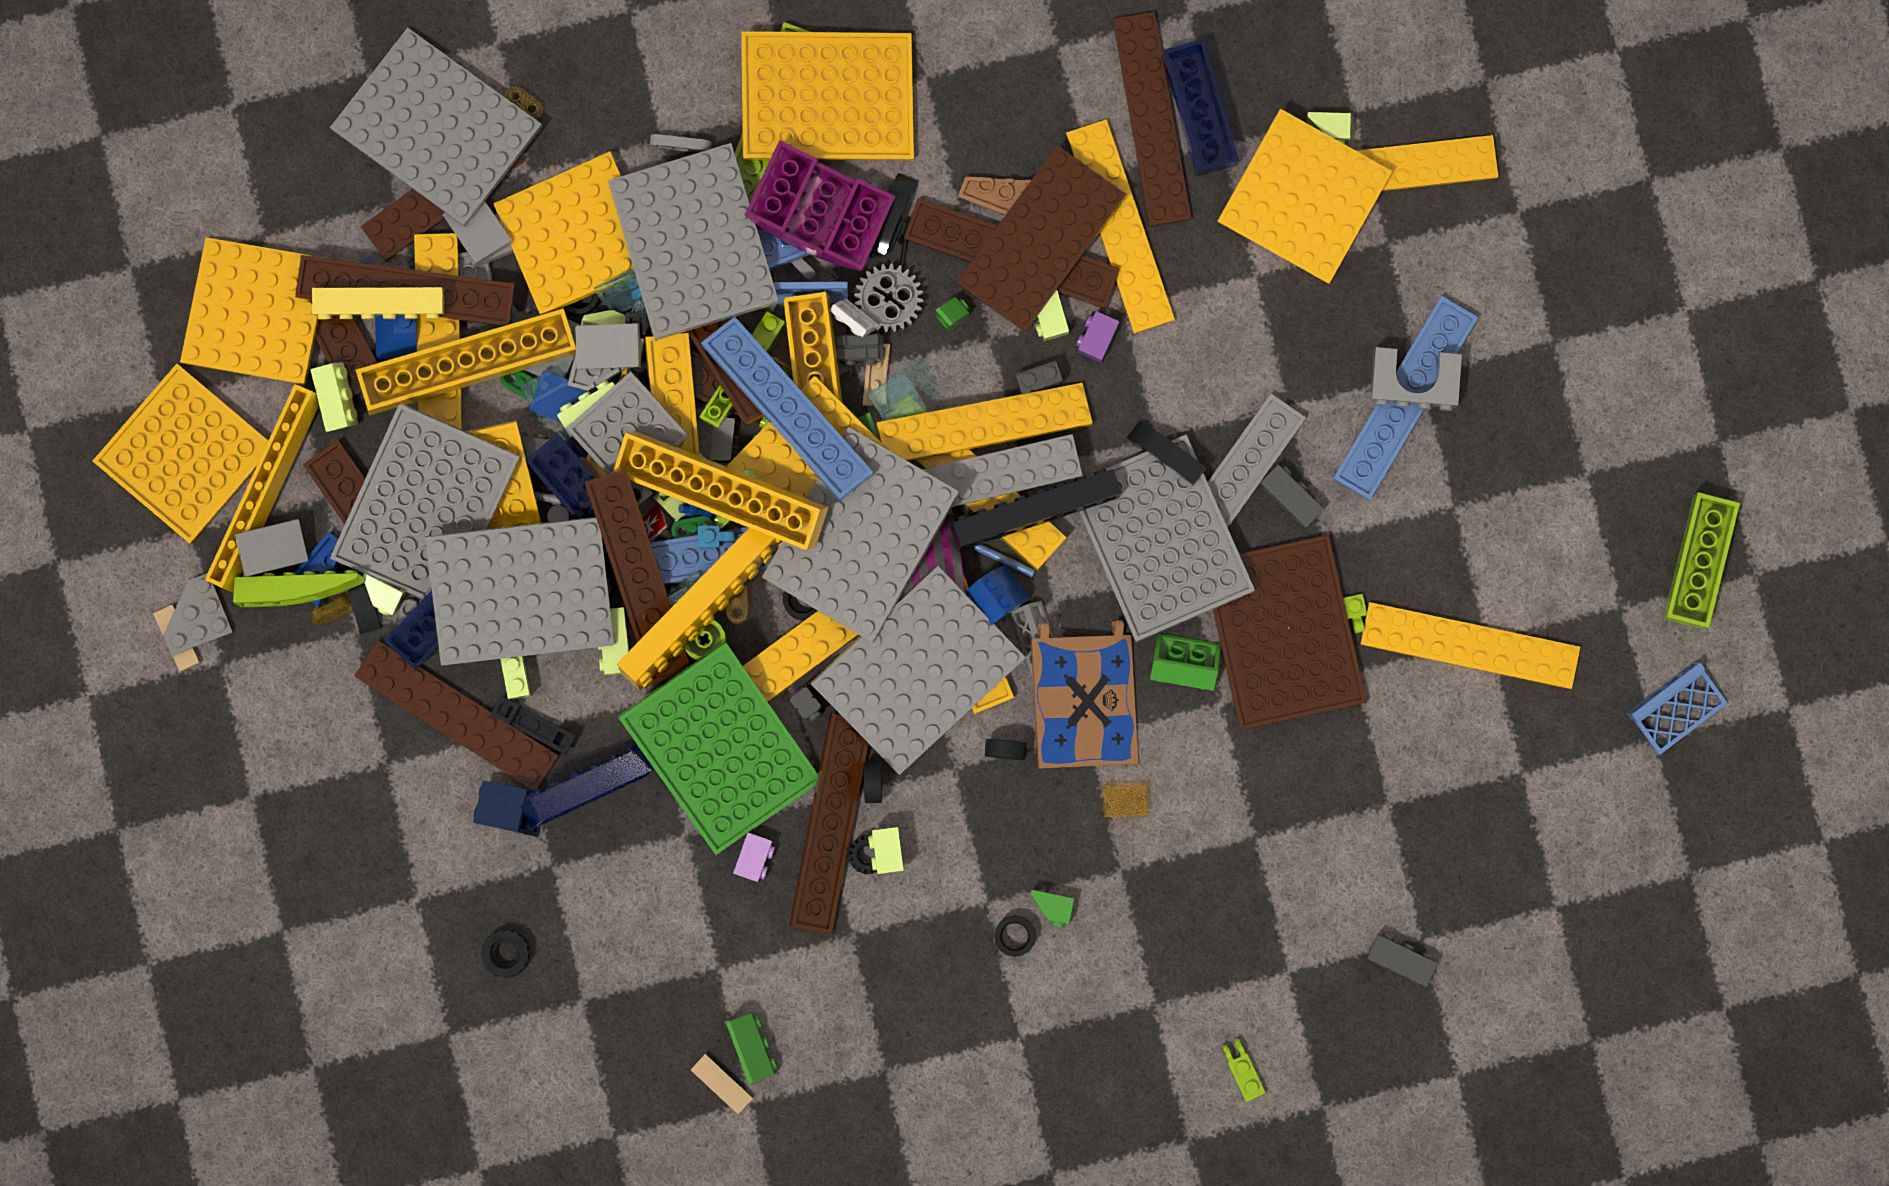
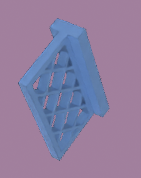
[773,281,848,304]
[1627,661,1728,755]

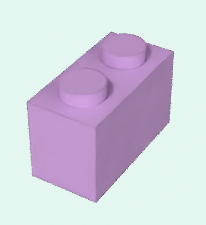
[733,833,775,882]

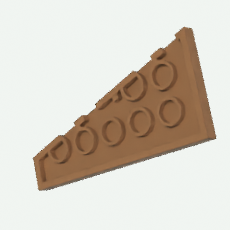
[958,177,1031,216]

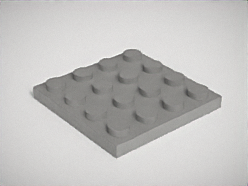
[566,371,688,485]

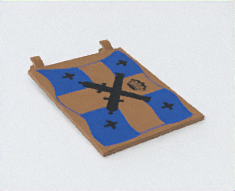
[1031,620,1139,769]

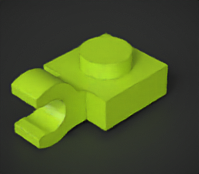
[1343,594,1367,634]

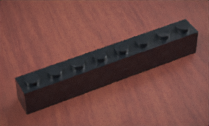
[950,469,1122,552]

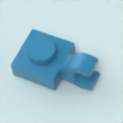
[698,526,735,548]

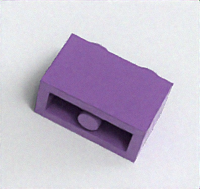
[1076,311,1119,363]

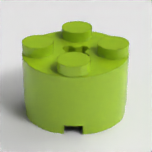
[684,620,727,661]

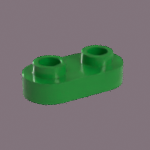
[500,371,539,400]
[671,516,714,539]

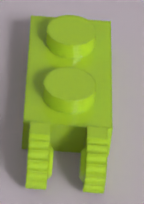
[1222,1039,1266,1102]

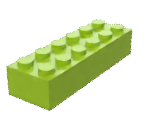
[1663,492,1740,630]

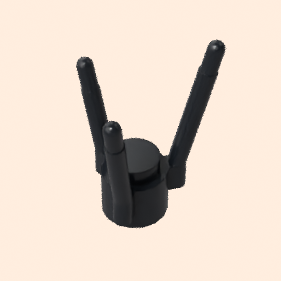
[870,220,909,272]

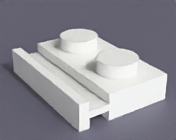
[829,298,878,337]

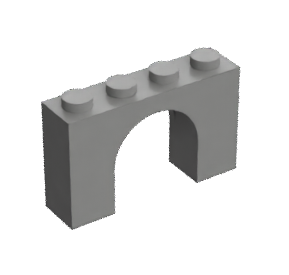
[1370,347,1462,411]

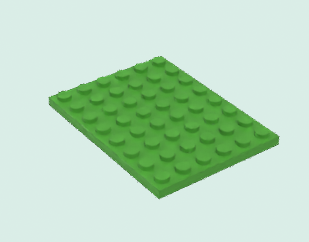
[618,641,818,855]

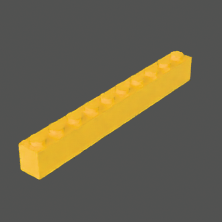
[205,384,319,593]

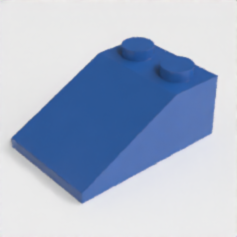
[965,565,1031,626]

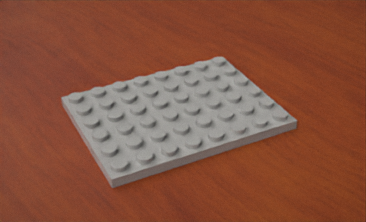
[330,27,543,227]
[608,143,779,341]
[330,402,520,603]
[762,427,960,643]
[1079,435,1255,643]
[425,517,614,666]
[810,565,1026,775]

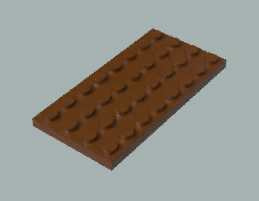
[956,145,1127,333]

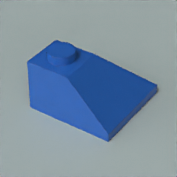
[375,315,417,360]

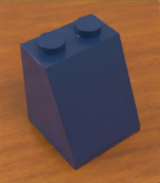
[473,780,548,837]

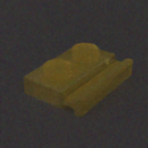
[1103,785,1147,818]

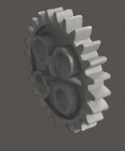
[854,263,923,333]

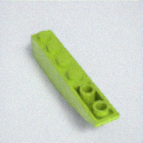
[700,312,785,428]
[233,570,365,607]

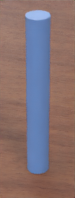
[974,544,1035,578]

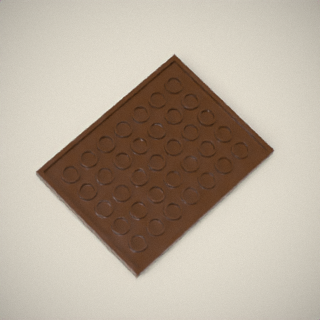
[1213,535,1367,730]

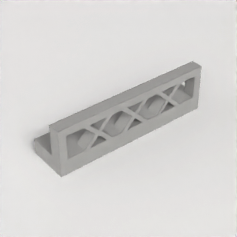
[1010,601,1054,678]

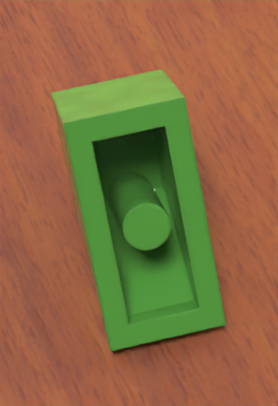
[936,297,969,333]
[1030,890,1074,928]

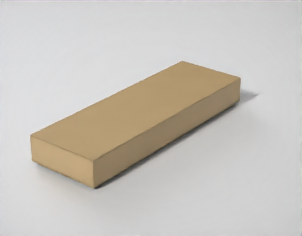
[862,343,890,408]
[153,604,200,672]
[691,1054,753,1114]

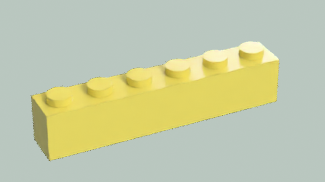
[312,287,445,320]

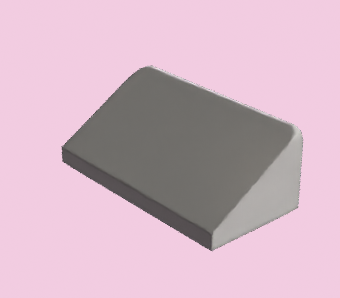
[710,418,736,462]

